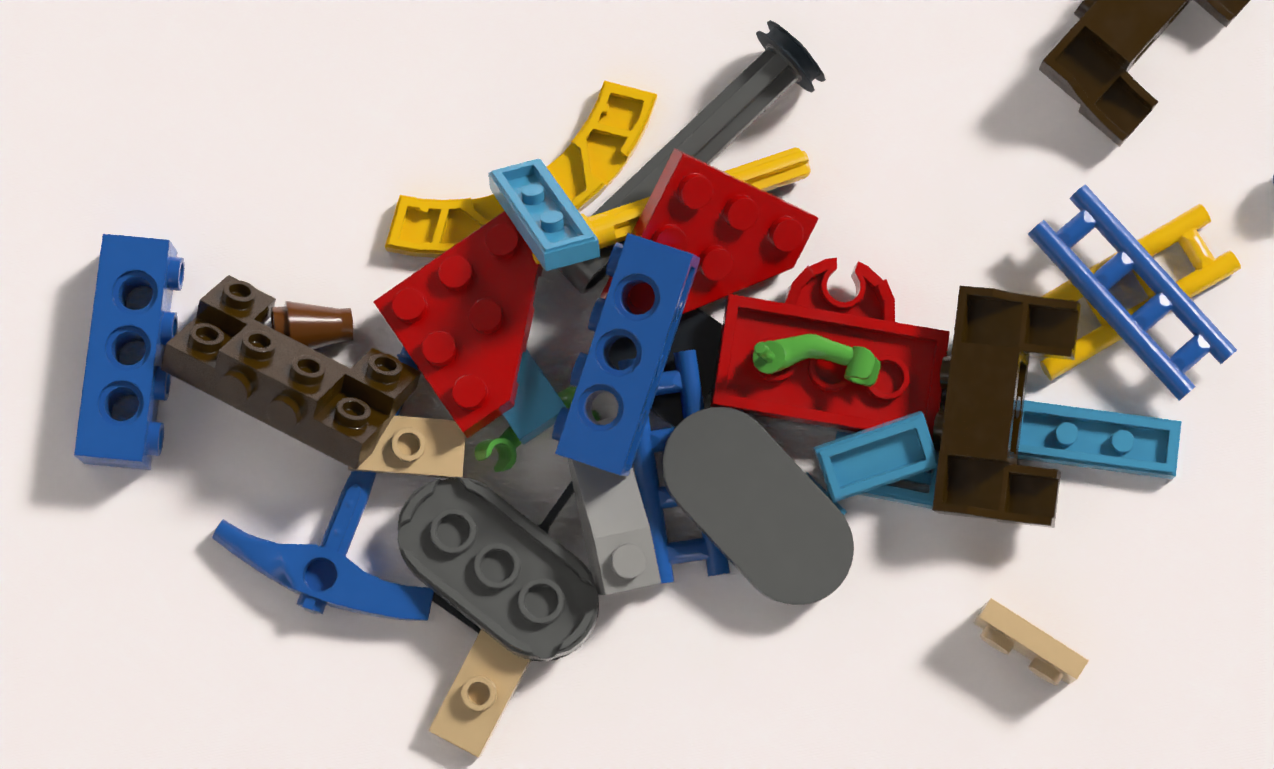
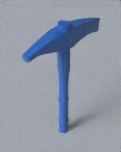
[212,346,434,621]

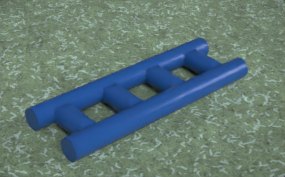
[1028,184,1237,401]
[618,350,730,584]

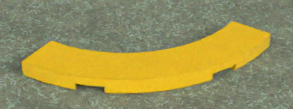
[385,80,657,258]

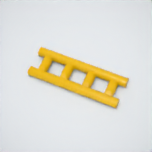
[1040,204,1241,381]

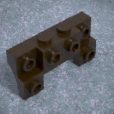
[1039,0,1251,147]
[161,275,421,470]
[932,285,1081,528]

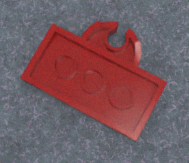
[710,257,950,442]

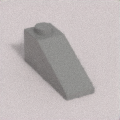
[567,417,661,595]

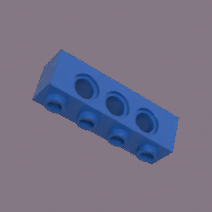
[552,233,701,476]
[74,234,185,470]

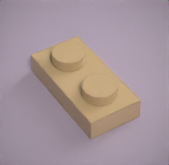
[973,598,1089,686]

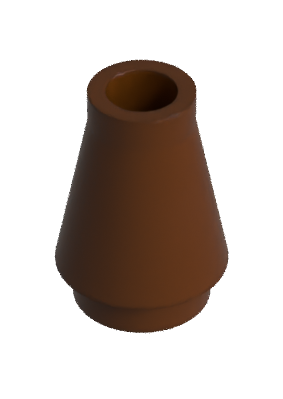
[271,301,353,350]

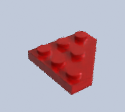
[600,148,819,315]
[373,211,543,439]

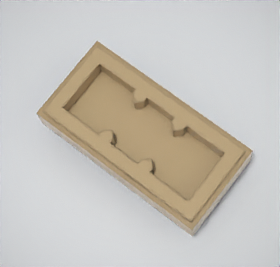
[348,416,465,479]
[428,629,531,758]

